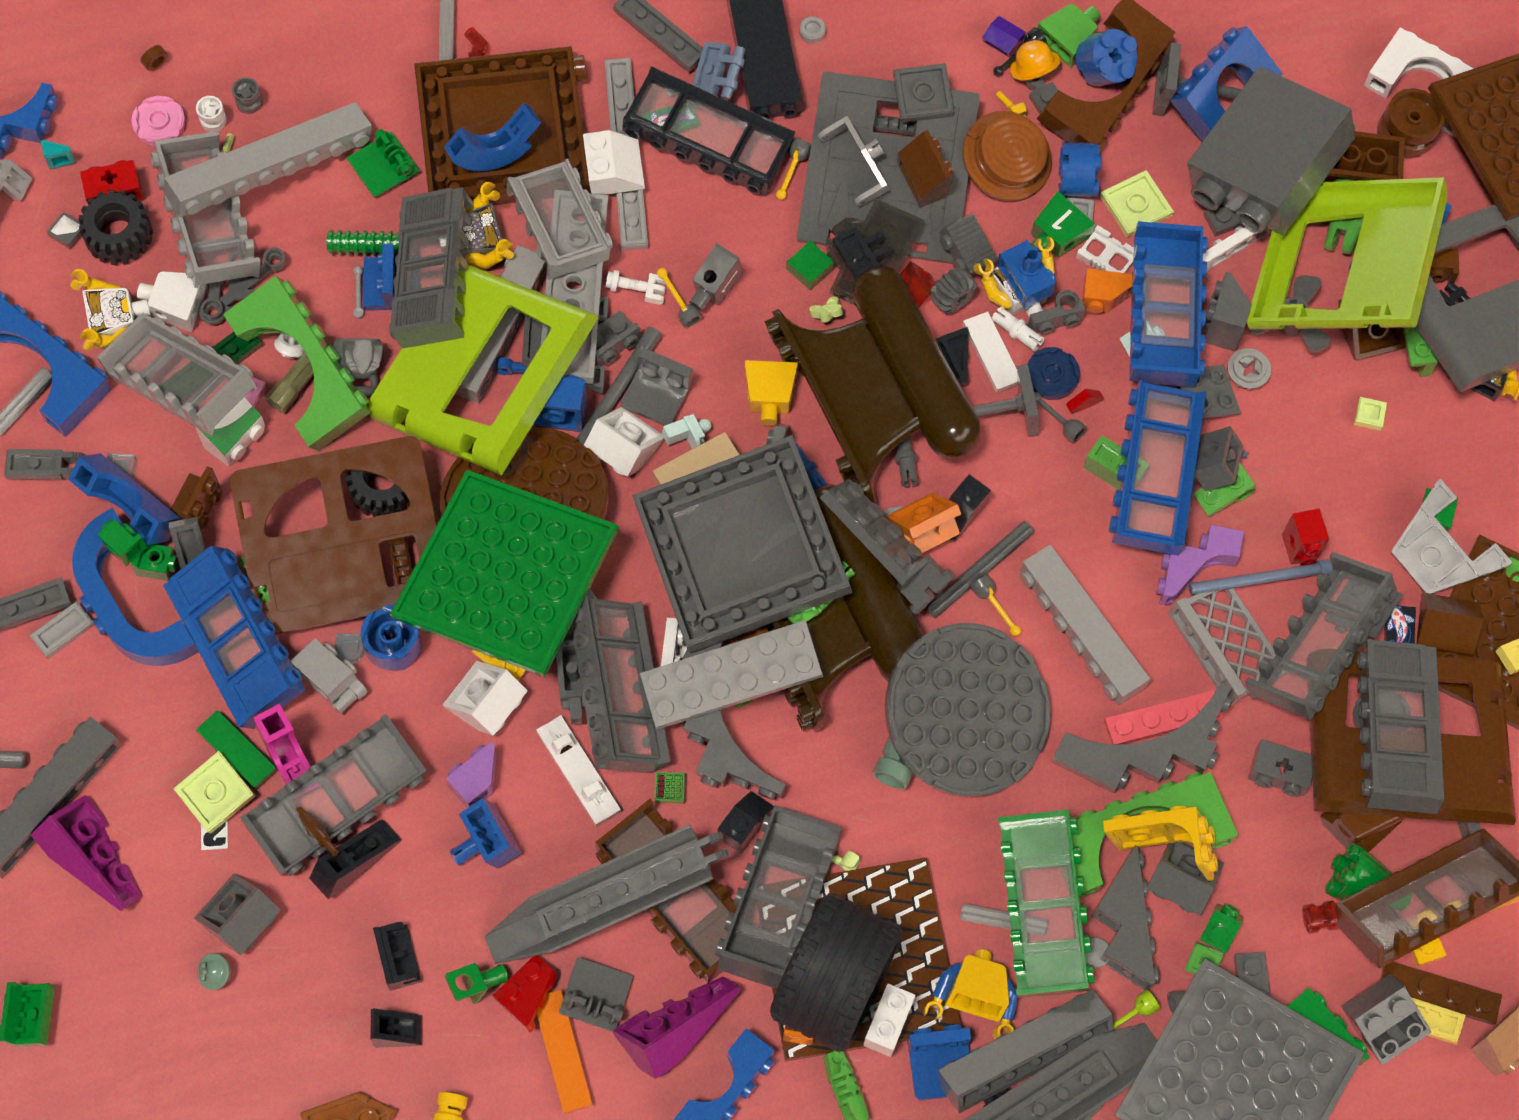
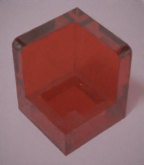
[900,261,936,307]

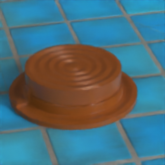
[962,111,1051,201]

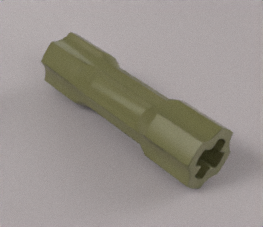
[265,339,333,413]

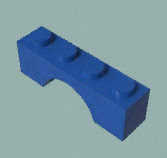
[68,453,180,545]
[673,1028,775,1120]

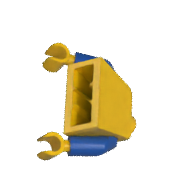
[923,949,1018,1040]

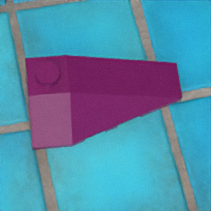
[31,795,142,911]
[612,977,741,1079]

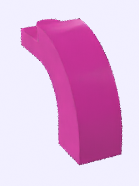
[253,704,320,799]

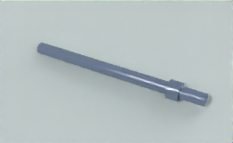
[1189,559,1333,594]

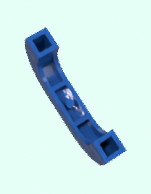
[72,507,198,666]

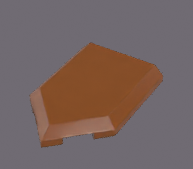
[300,1092,397,1120]

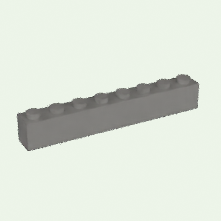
[164,102,372,218]

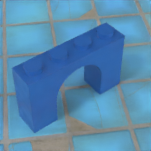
[1170,26,1283,142]

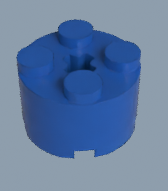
[1076,29,1137,87]
[1058,142,1101,197]
[361,605,422,670]

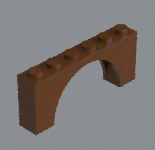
[1037,0,1175,150]

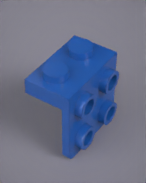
[907,1024,971,1101]

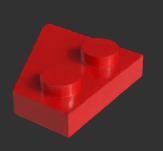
[492,956,557,1033]

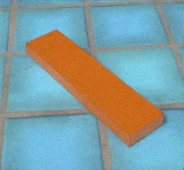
[536,990,593,1115]

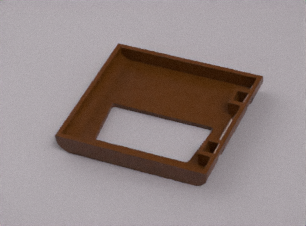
[1307,649,1516,825]

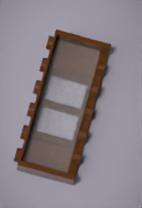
[595,799,761,983]
[1336,828,1519,969]

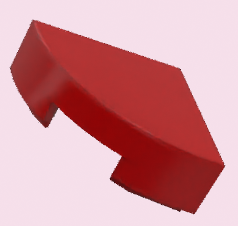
[1066,389,1104,412]

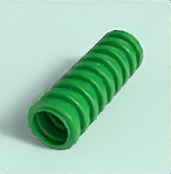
[327,230,400,255]

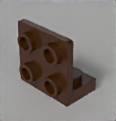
[170,466,222,530]

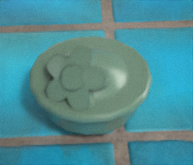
[197,953,231,990]

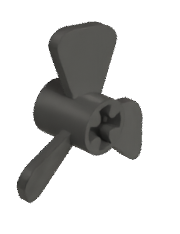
[1248,275,1331,352]

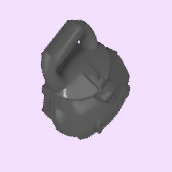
[333,338,384,397]

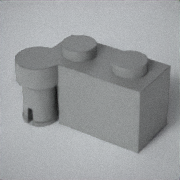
[290,638,368,714]

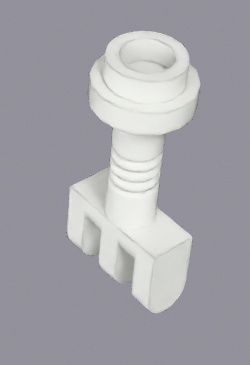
[605,270,666,305]

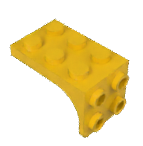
[1103,806,1218,881]

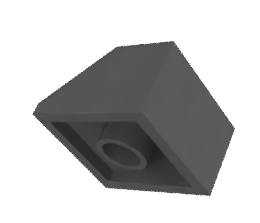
[1147,842,1224,915]
[194,874,281,955]

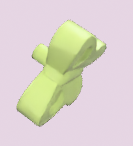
[809,297,843,322]

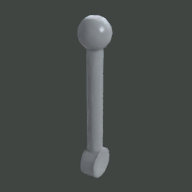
[353,266,364,319]

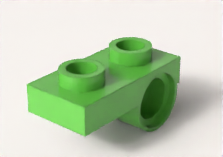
[1193,463,1256,518]

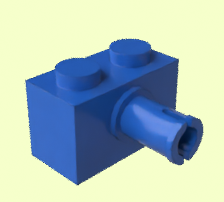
[997,240,1056,309]
[450,798,522,869]

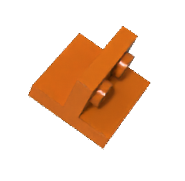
[886,492,961,553]

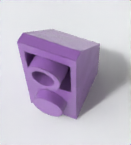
[446,742,497,808]

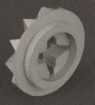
[1226,348,1271,391]

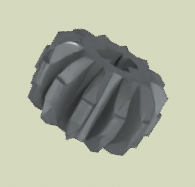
[930,267,977,314]

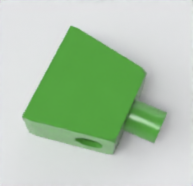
[1038,4,1100,68]

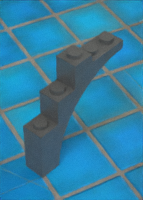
[682,640,786,800]
[1052,682,1233,793]

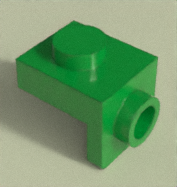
[1199,903,1243,954]

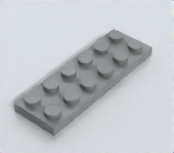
[640,620,823,730]

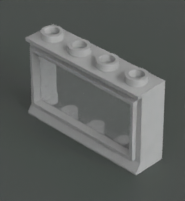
[507,159,613,280]

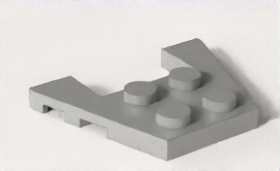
[1391,478,1513,594]

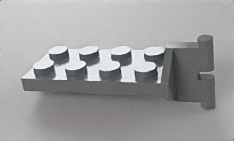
[820,479,955,614]

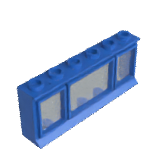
[1109,380,1206,556]

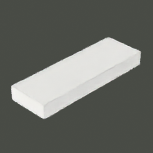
[963,312,1017,393]

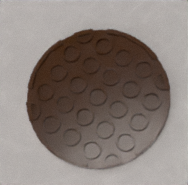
[440,426,609,520]

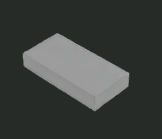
[29,601,95,659]

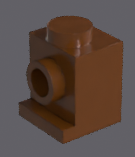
[1429,248,1459,284]

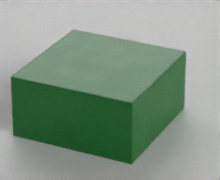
[786,240,834,290]

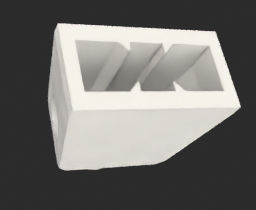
[137,272,207,332]

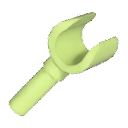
[831,851,860,871]

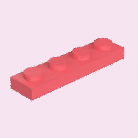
[1104,690,1223,745]

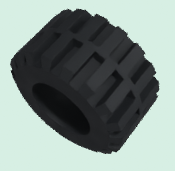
[78,190,153,265]
[346,471,410,517]

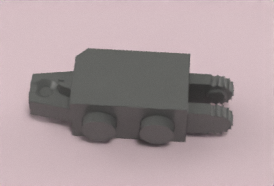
[556,625,585,725]

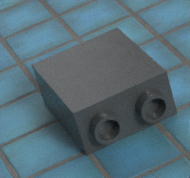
[1187,66,1355,236]

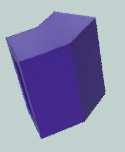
[982,16,1026,58]

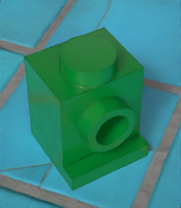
[97,519,147,566]
[131,543,179,581]

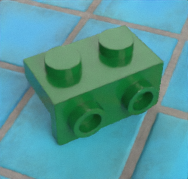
[0,982,55,1047]

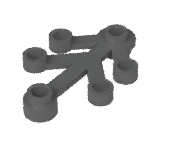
[199,247,286,325]

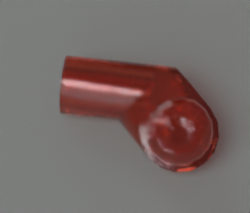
[464,27,489,57]

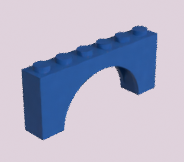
[0,291,111,437]

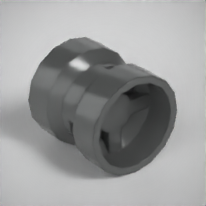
[232,78,262,114]

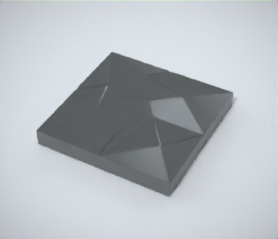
[632,435,852,654]

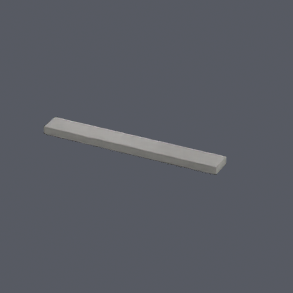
[604,58,648,251]

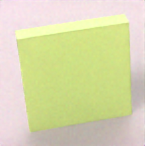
[1100,170,1174,238]
[173,751,256,834]

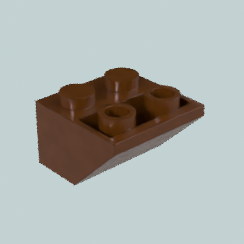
[897,130,953,208]

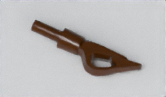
[296,807,339,856]

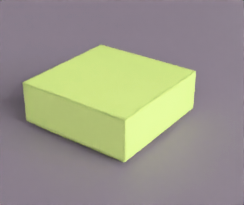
[1354,397,1387,431]

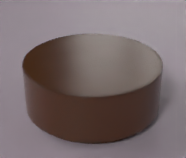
[140,45,168,70]
[573,55,588,83]

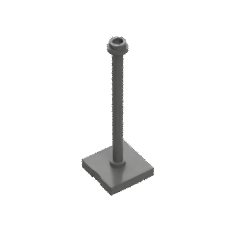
[1152,43,1242,116]
[972,364,1039,437]

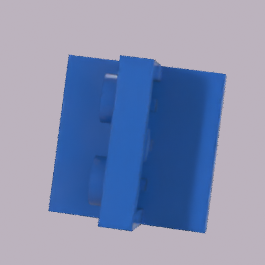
[363,244,419,311]

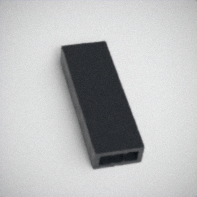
[726,0,802,119]

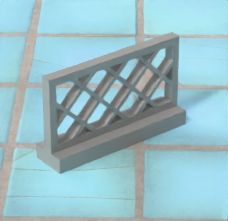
[1168,588,1289,707]

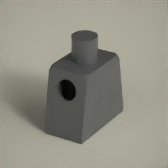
[689,243,743,311]

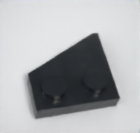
[935,327,969,387]

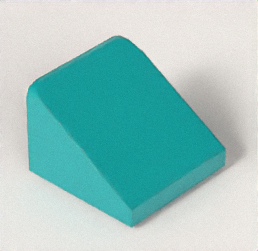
[41,140,76,169]

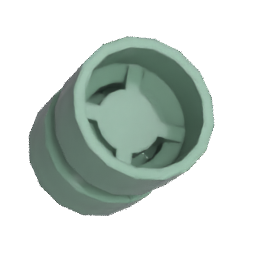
[872,737,913,790]

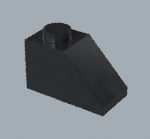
[949,474,991,543]
[717,791,774,854]

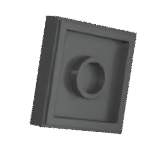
[893,63,954,123]

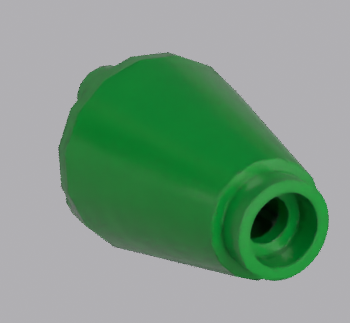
[1325,843,1412,912]

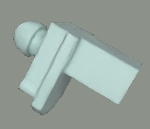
[662,414,711,449]

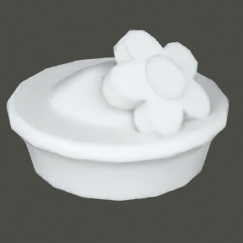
[274,333,304,359]

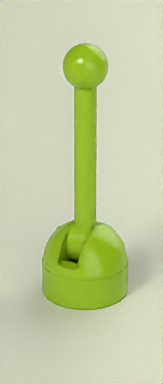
[1113,989,1160,1030]

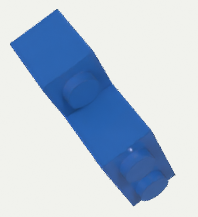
[0,83,59,160]

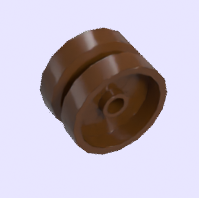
[1377,88,1445,158]

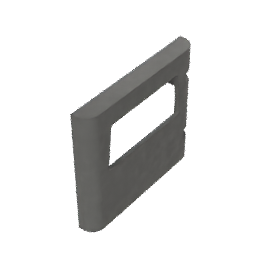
[1416,204,1519,393]

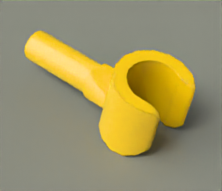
[996,91,1026,117]

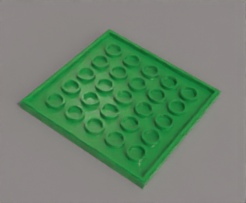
[390,469,619,677]

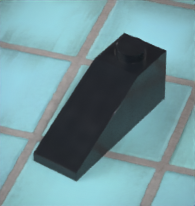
[309,819,401,899]

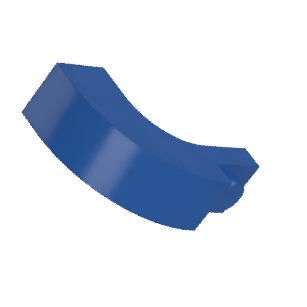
[444,103,541,171]

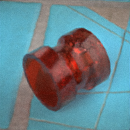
[1302,900,1339,934]

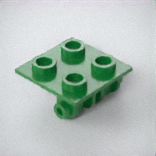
[346,129,420,198]

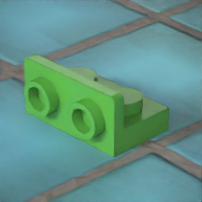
[1403,327,1438,377]

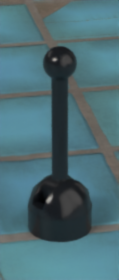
[993,27,1047,77]

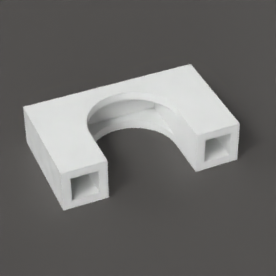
[1364,28,1474,137]

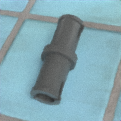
[895,436,919,487]

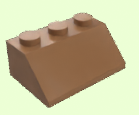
[1470,1005,1519,1077]

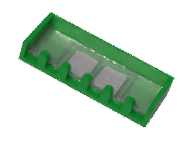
[998,810,1095,998]

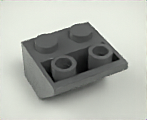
[1202,272,1251,351]
[1341,974,1431,1065]

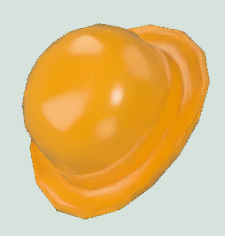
[1010,40,1061,81]

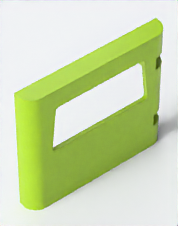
[1247,177,1447,330]
[368,264,598,475]

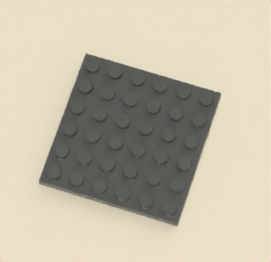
[1114,959,1365,1120]

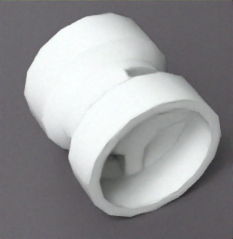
[196,96,227,132]

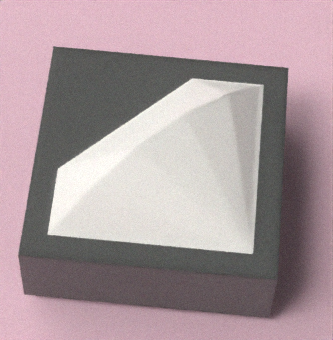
[47,212,82,249]

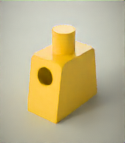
[745,360,797,426]

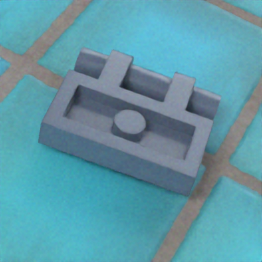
[692,42,745,100]

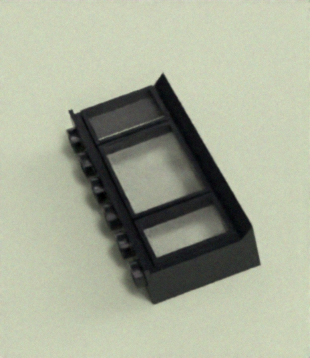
[622,66,795,196]

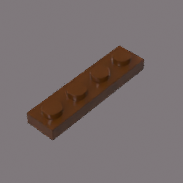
[1380,962,1502,1025]

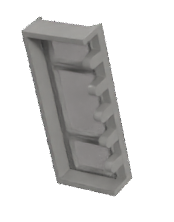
[150,131,260,288]
[96,313,257,436]

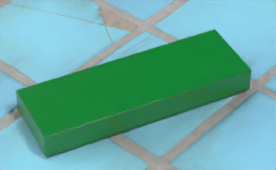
[196,710,277,790]

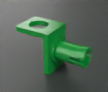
[445,962,508,1004]

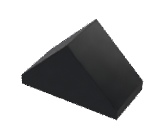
[370,1008,422,1048]

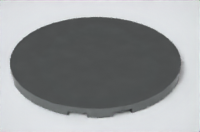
[885,623,1051,797]

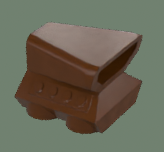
[1320,812,1405,852]

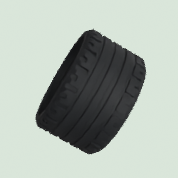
[770,893,903,1053]

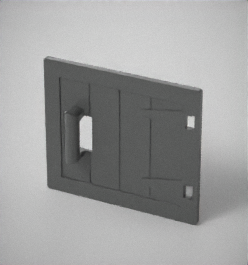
[797,71,980,264]

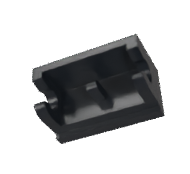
[373,922,422,991]

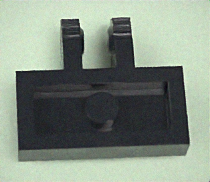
[832,226,894,281]

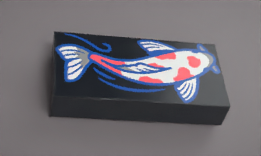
[1384,605,1416,644]

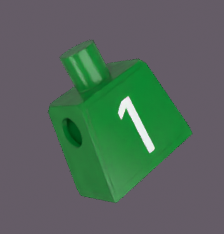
[1030,191,1095,257]

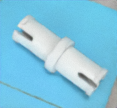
[992,306,1045,352]

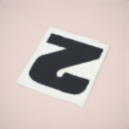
[201,821,228,850]

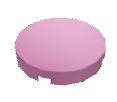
[131,95,186,146]

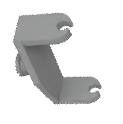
[817,116,890,207]

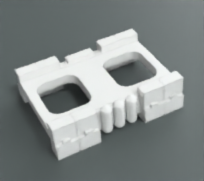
[1076,225,1134,273]

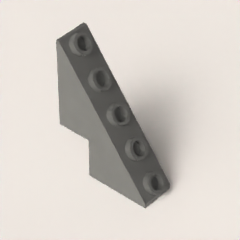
[1091,845,1159,990]

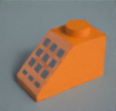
[1082,268,1132,314]

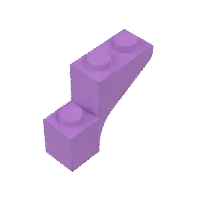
[1156,525,1244,606]

